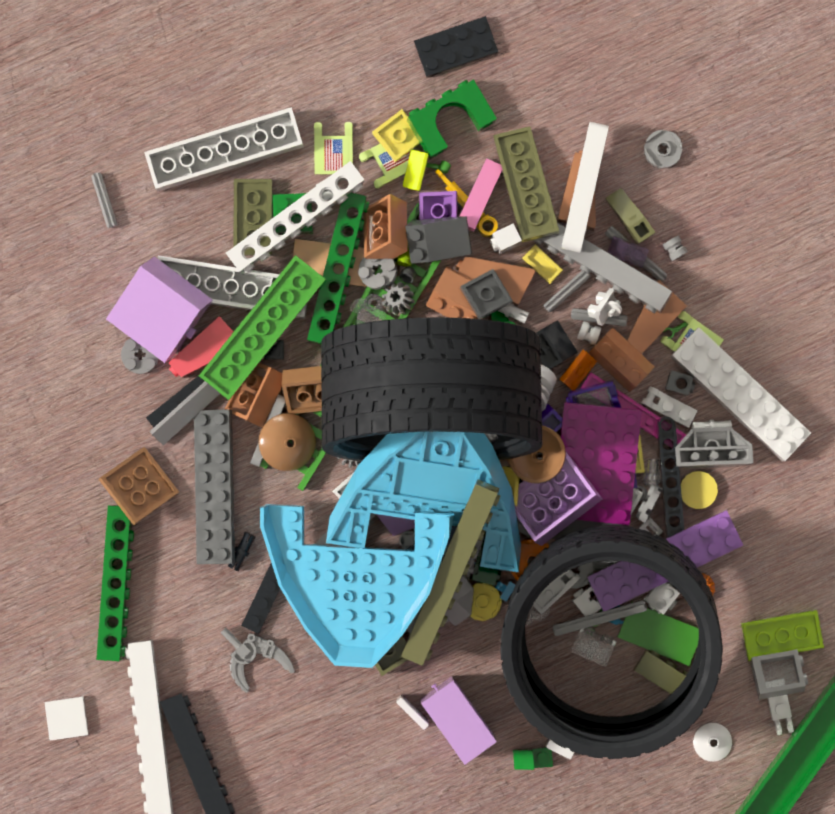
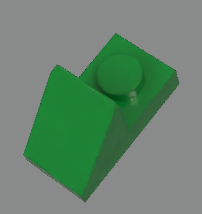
[513,747,553,770]

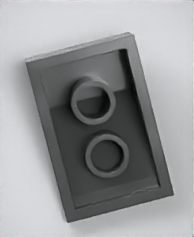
[405,216,472,263]

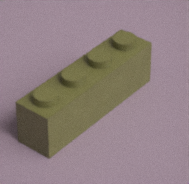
[633,649,688,701]

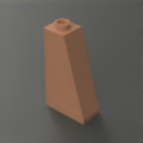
[557,151,596,231]
[455,256,536,306]
[627,280,687,354]

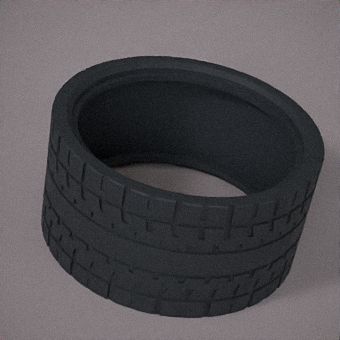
[321,317,543,462]
[500,525,723,759]

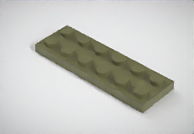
[493,126,559,242]

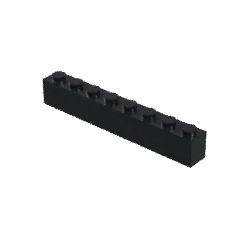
[160,692,236,814]

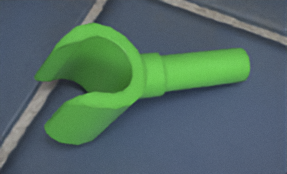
[426,160,451,174]
[663,322,688,339]

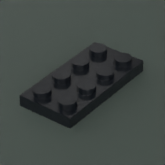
[414,16,498,78]

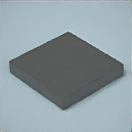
[460,269,513,319]

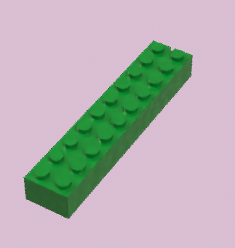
[735,675,835,814]

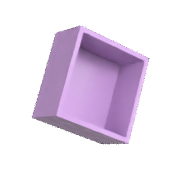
[106,256,213,363]
[421,676,497,765]

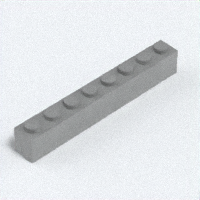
[532,223,672,314]

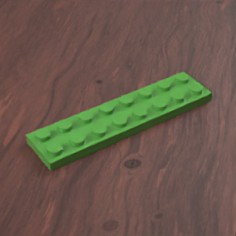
[199,255,326,400]

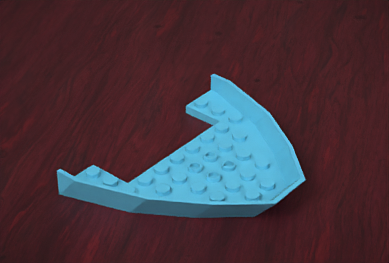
[326,432,521,572]
[260,504,455,668]

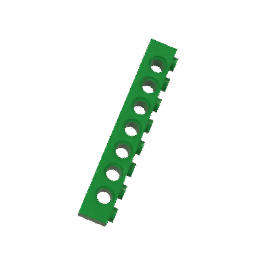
[307,192,369,344]
[96,505,134,661]

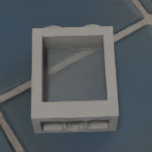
[751,650,808,699]

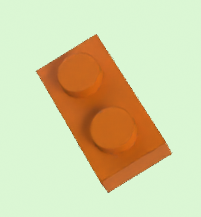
[559,350,597,391]

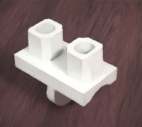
[588,288,622,326]

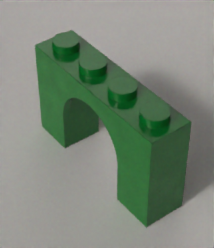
[407,79,497,159]

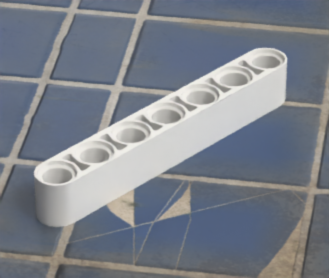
[561,121,609,253]

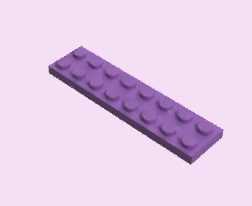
[587,510,743,611]

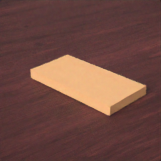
[292,239,366,287]

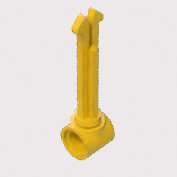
[435,169,498,238]

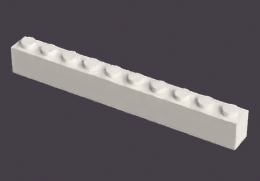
[125,640,174,814]

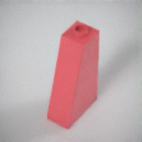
[169,316,233,378]

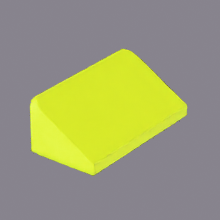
[403,150,429,191]

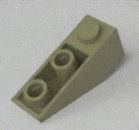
[605,188,655,246]

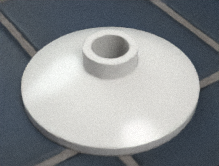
[693,723,732,762]

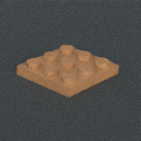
[99,447,179,525]

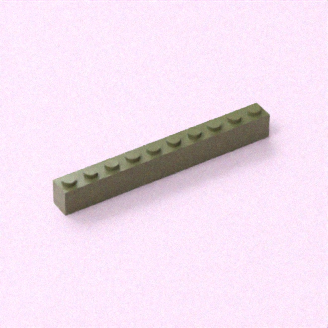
[401,479,501,666]

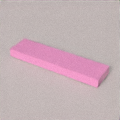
[459,158,502,232]

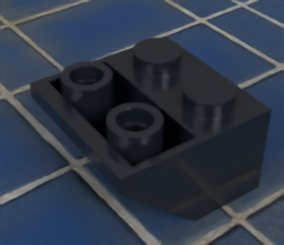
[536,320,578,370]

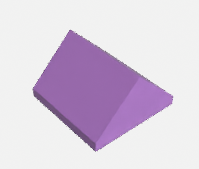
[419,191,457,220]

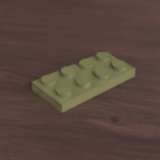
[233,179,272,256]

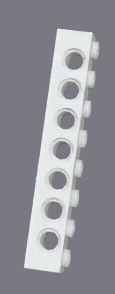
[226,161,365,273]

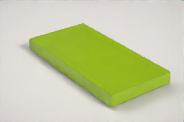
[741,610,824,661]

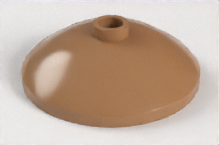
[258,413,316,471]
[508,426,566,484]

